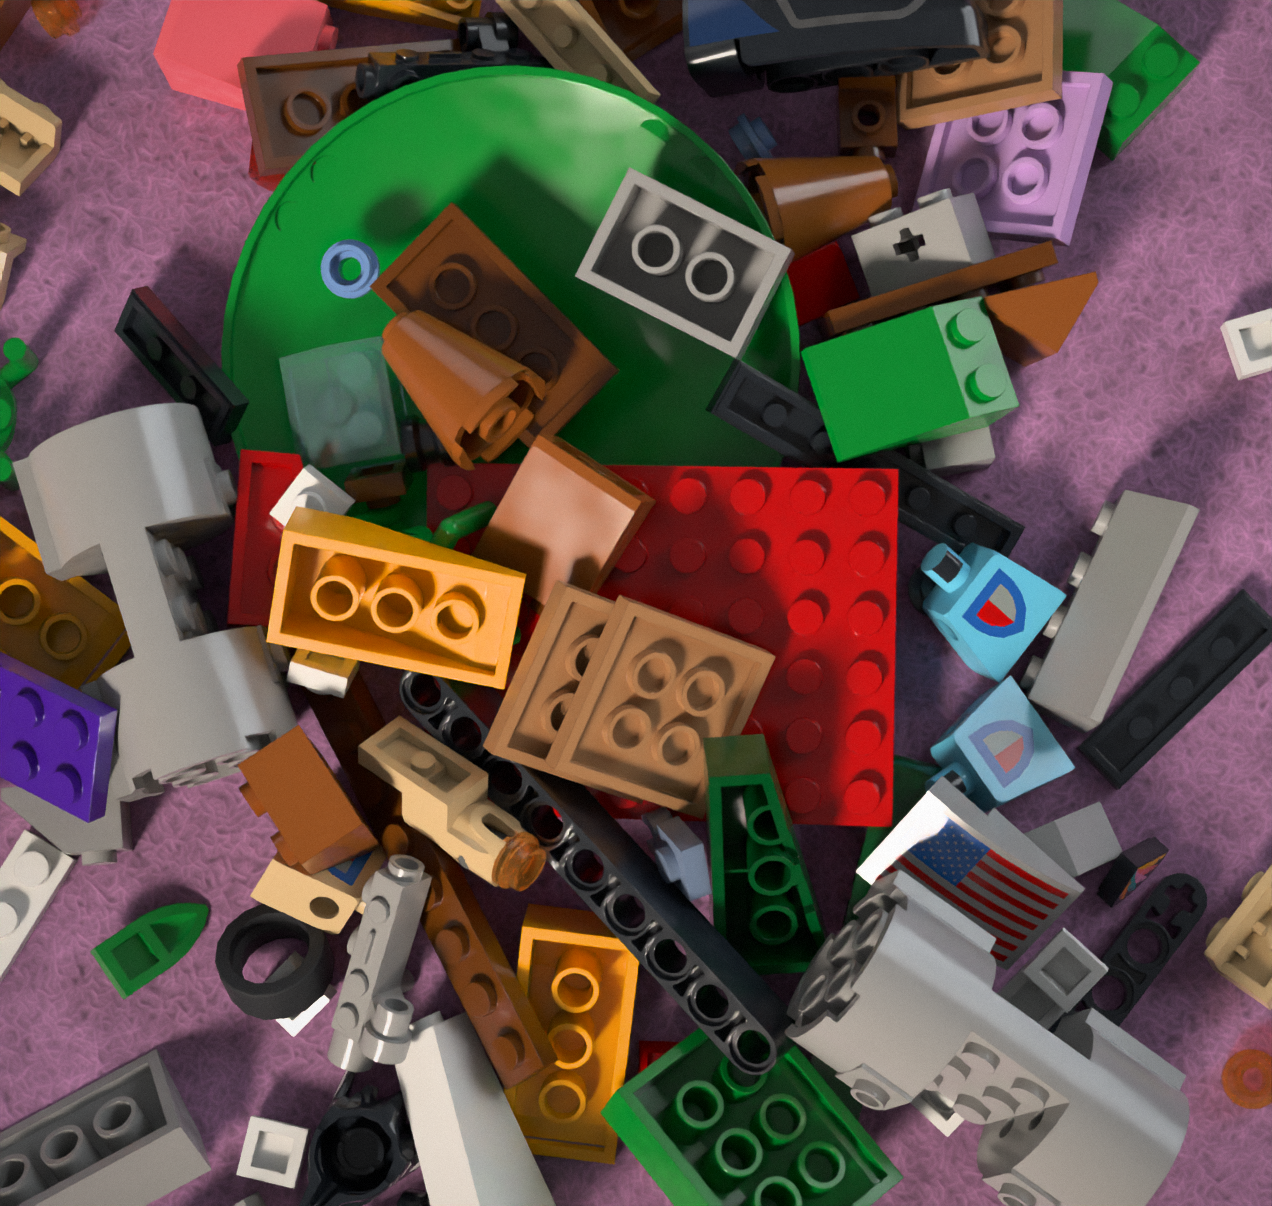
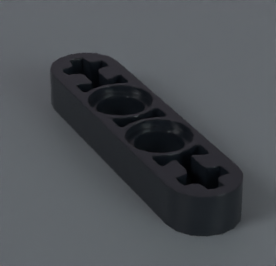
[1048,873,1207,1033]

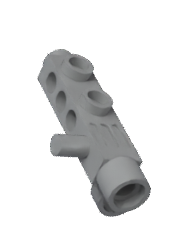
[327,854,432,1072]

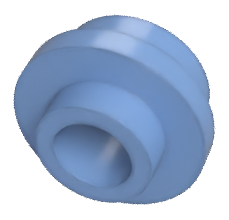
[728,113,778,160]
[321,239,380,299]

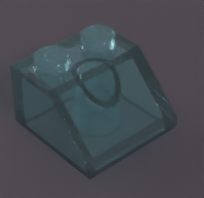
[279,336,407,470]

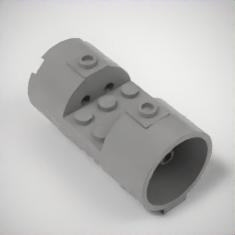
[12,403,298,802]
[785,869,1190,1206]

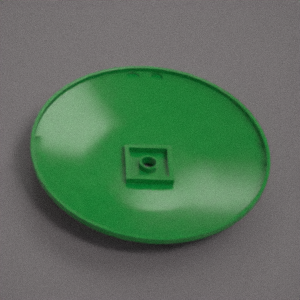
[221,65,801,532]

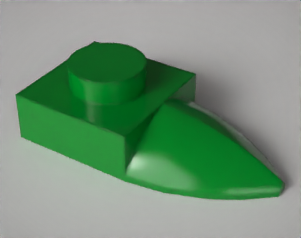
[90,903,209,1000]

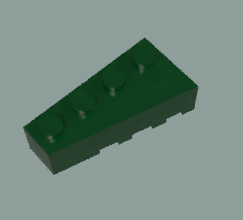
[703,734,828,975]

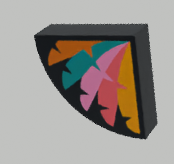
[1097,837,1169,908]

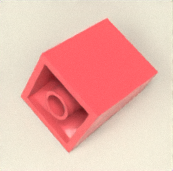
[153,0,339,111]

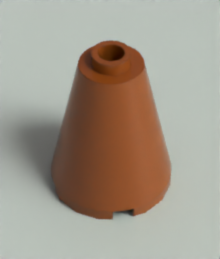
[734,156,898,264]
[381,310,546,471]

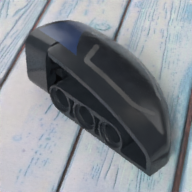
[682,0,991,98]

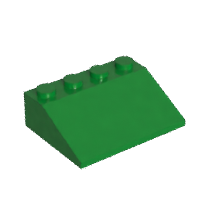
[600,1027,904,1206]

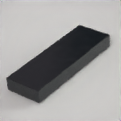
[114,286,249,447]

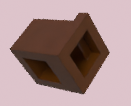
[835,76,898,164]

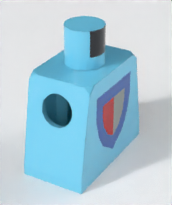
[921,543,1067,683]
[925,676,1075,813]

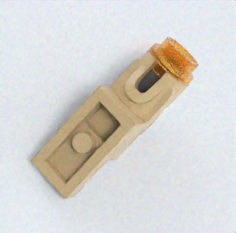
[358,715,546,891]

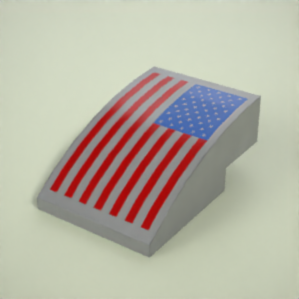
[856,776,1085,970]

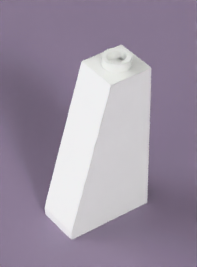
[395,1011,556,1206]

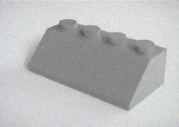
[1018,490,1200,734]
[0,1049,212,1206]

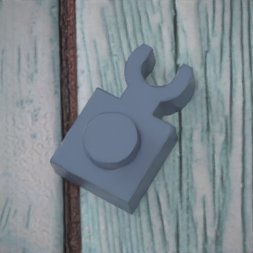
[641,807,712,902]

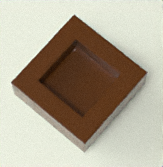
[344,458,414,509]

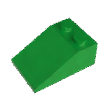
[1062,0,1200,161]
[801,296,1020,463]

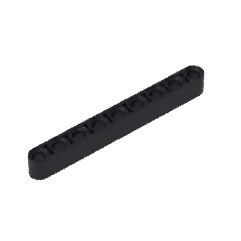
[399,670,796,1075]

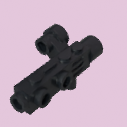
[355,12,554,102]

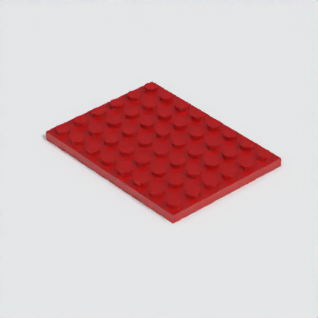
[424,463,899,827]

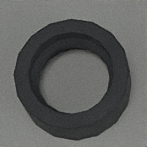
[215,904,335,1020]

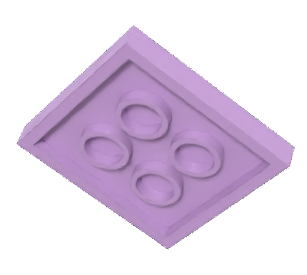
[911,71,1113,247]

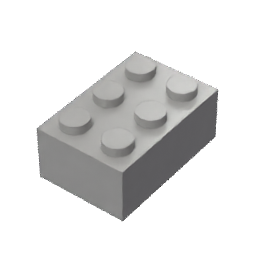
[575,167,795,360]

